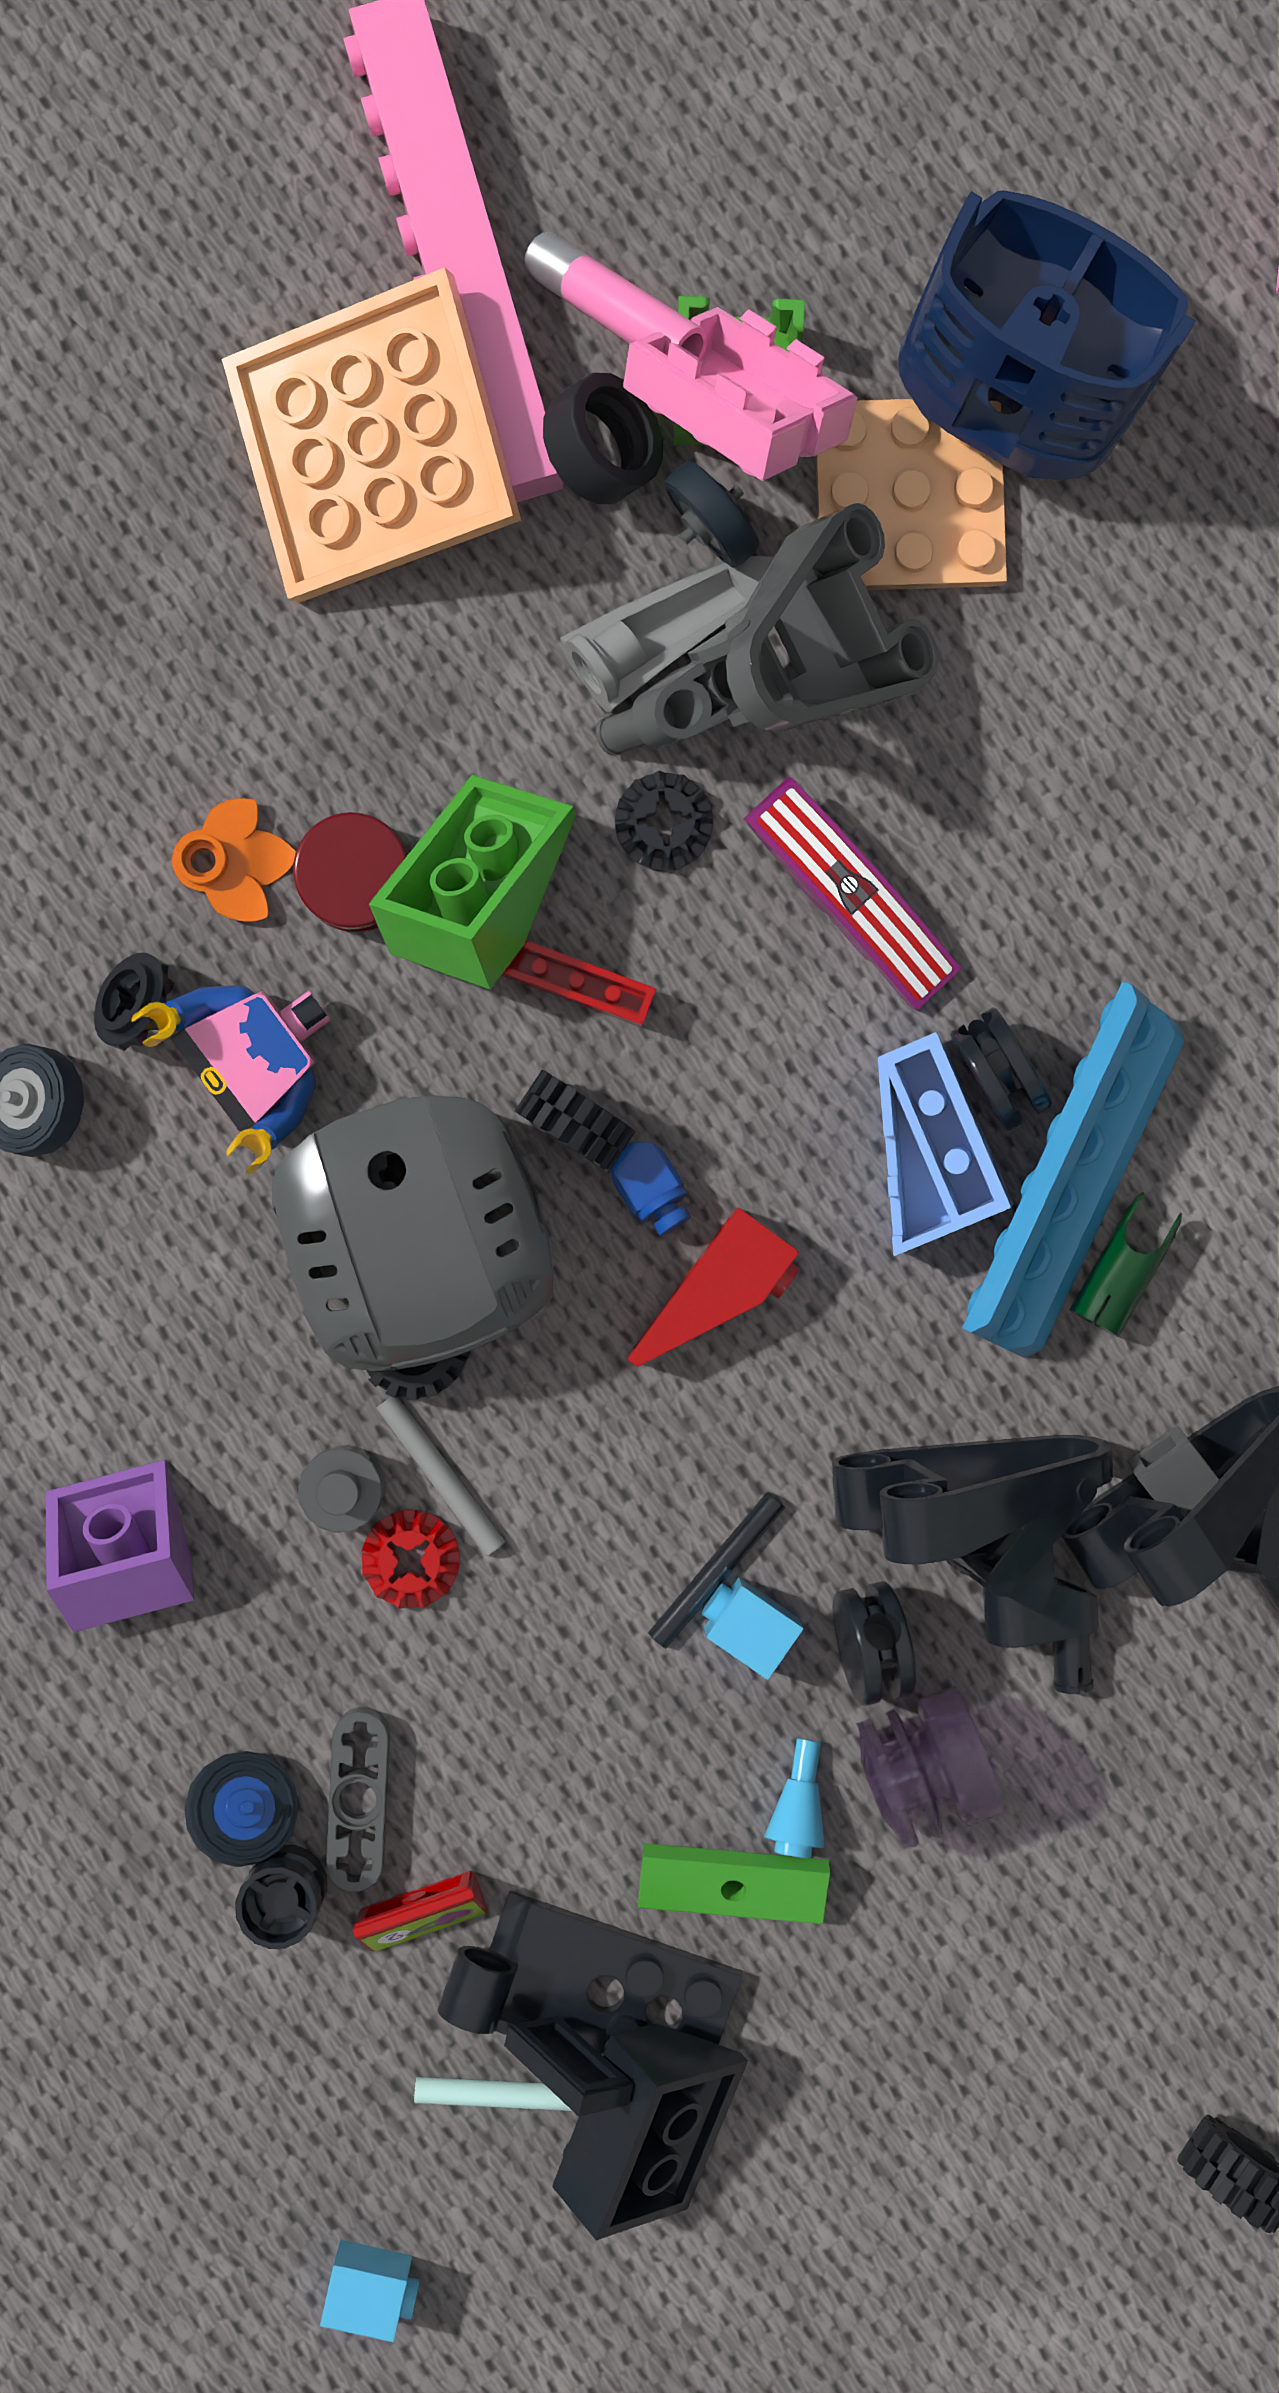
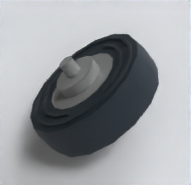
[0,1044,84,1157]

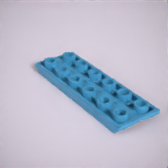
[962,981,1184,1358]

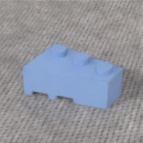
[877,1032,1013,1256]

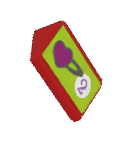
[352,1870,487,1952]

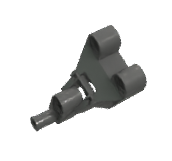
[596,503,938,756]

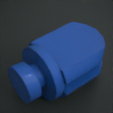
[612,1142,691,1237]

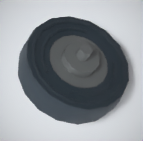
[664,461,759,567]

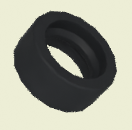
[543,372,663,504]

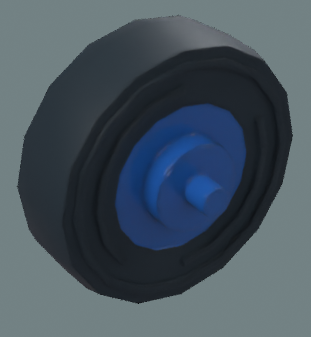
[184,1751,299,1867]

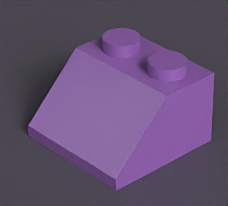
[46,1460,194,1632]

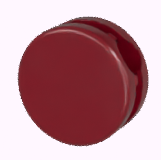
[293,812,408,933]

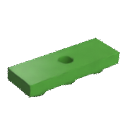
[638,1843,830,1924]

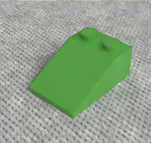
[369,775,576,990]

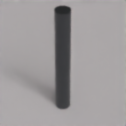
[648,1492,786,1649]

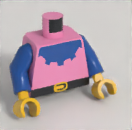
[132,985,331,1174]

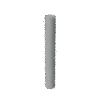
[376,1396,505,1556]

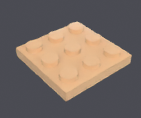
[816,399,1007,590]

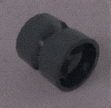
[235,1845,327,1949]

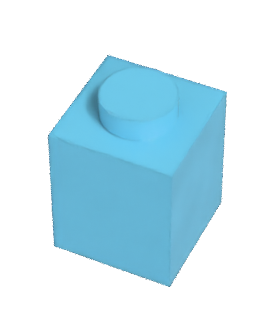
[702,1577,804,1680]
[320,2240,420,2342]

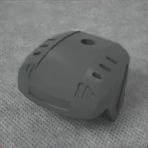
[272,1095,554,1371]

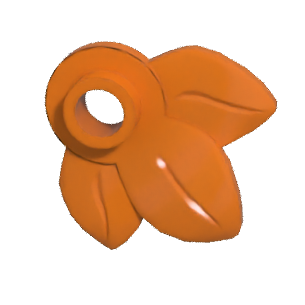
[172,798,296,922]

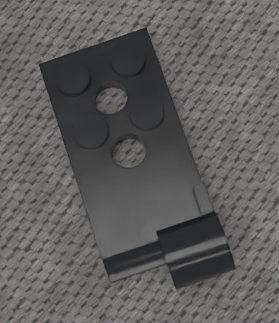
[437,1891,742,2054]

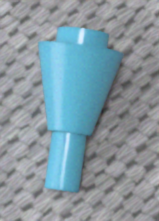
[764,1738,825,1858]

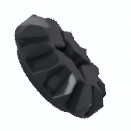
[615,770,713,871]
[94,953,174,1051]

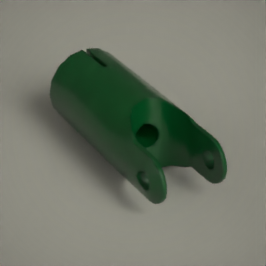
[1069,1192,1182,1337]

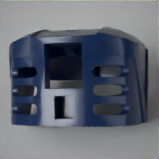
[898,190,1196,480]

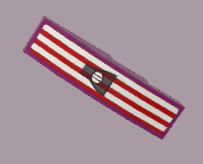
[743,777,962,1011]

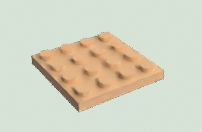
[222,267,521,603]

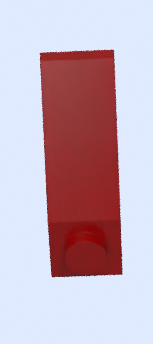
[627,1207,800,1367]

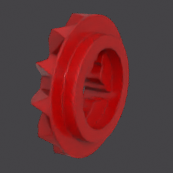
[361,1509,460,1609]

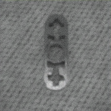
[326,1707,390,1892]

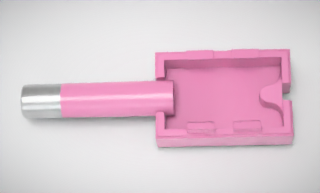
[524,231,858,481]

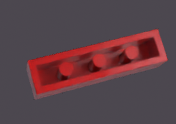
[501,940,656,1028]

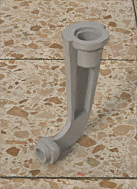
[560,556,774,712]

